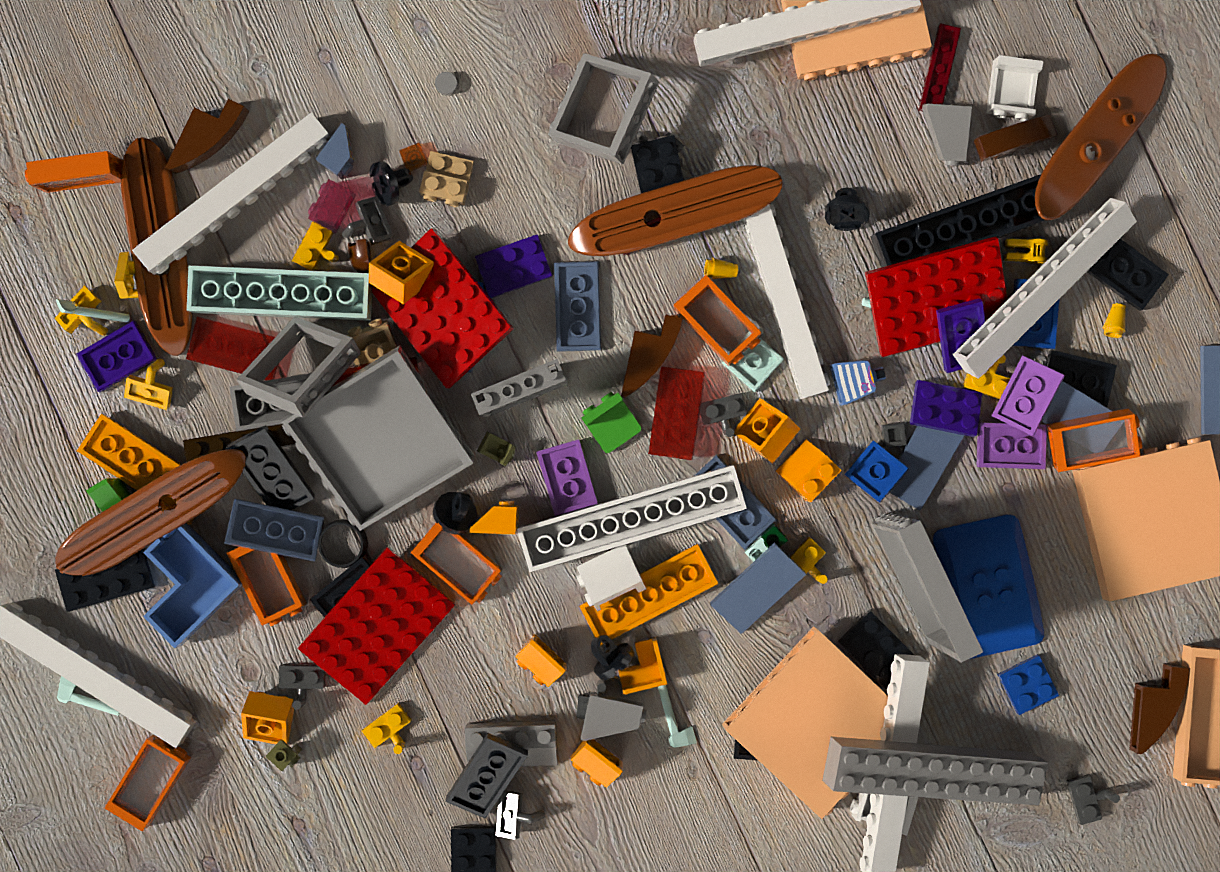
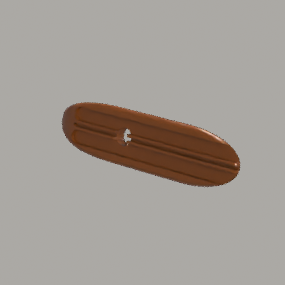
[1035,54,1167,221]
[121,137,192,356]
[568,165,783,256]
[55,449,246,576]

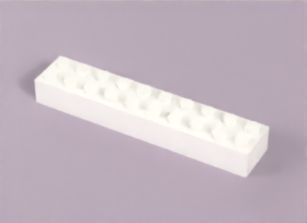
[517,465,747,572]

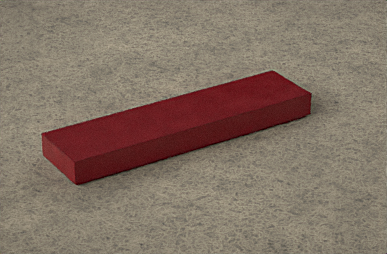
[918,23,961,112]

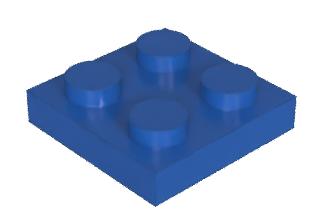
[845,440,909,503]
[997,655,1059,715]

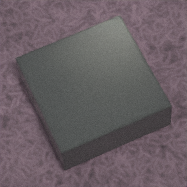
[881,423,907,447]

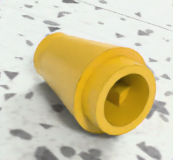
[704,258,738,280]
[1102,303,1126,338]

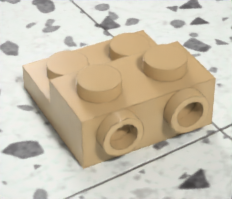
[419,151,474,207]
[346,318,397,371]

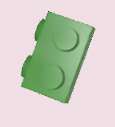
[581,392,641,453]

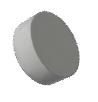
[435,72,458,96]

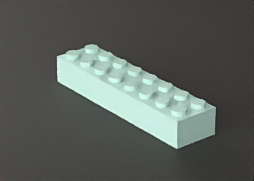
[187,266,373,321]

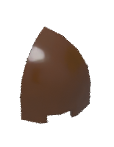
[348,239,372,273]

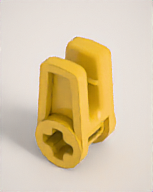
[1003,239,1048,264]

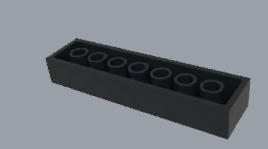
[870,174,1049,267]

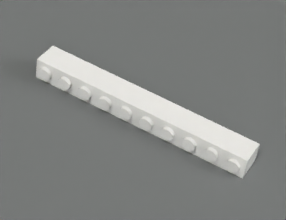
[693,0,921,67]
[132,113,330,275]
[953,198,1137,379]
[743,203,830,399]
[0,603,196,748]
[860,654,930,872]

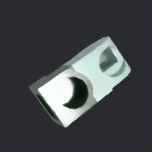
[744,523,788,562]

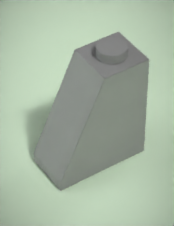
[922,104,972,166]
[581,692,647,741]

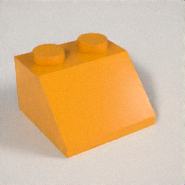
[369,241,434,304]
[734,398,800,464]
[776,439,842,503]
[470,501,519,535]
[515,634,567,687]
[241,691,294,744]
[571,739,623,788]

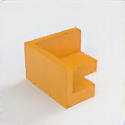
[618,637,667,695]

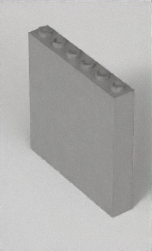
[282,346,474,531]
[871,512,983,663]

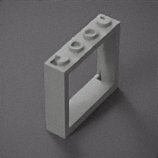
[548,53,660,165]
[237,317,361,418]
[471,359,568,418]

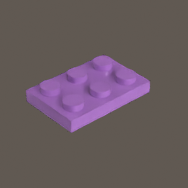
[992,355,1065,436]
[977,423,1047,469]
[536,439,598,516]

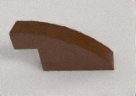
[165,99,250,174]
[974,115,1058,162]
[621,315,683,398]
[1129,664,1190,754]

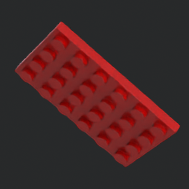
[372,228,514,389]
[865,237,1007,357]
[297,546,455,705]

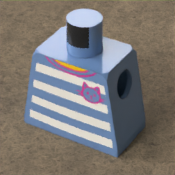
[829,361,886,406]

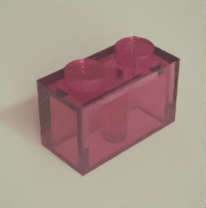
[308,179,356,234]

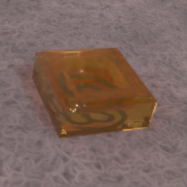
[399,143,428,172]

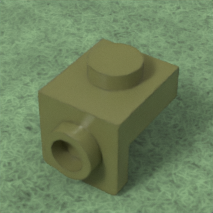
[477,431,516,466]
[266,740,302,771]

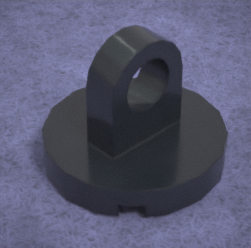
[369,161,413,206]
[825,187,870,231]
[432,492,477,535]
[591,635,634,680]

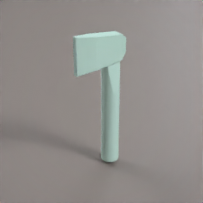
[56,299,130,323]
[57,676,121,716]
[658,685,697,748]

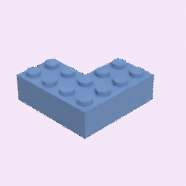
[143,523,242,648]

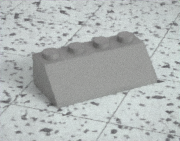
[229,373,312,432]
[465,720,558,767]

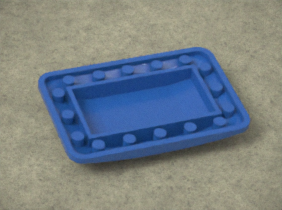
[932,514,1044,659]

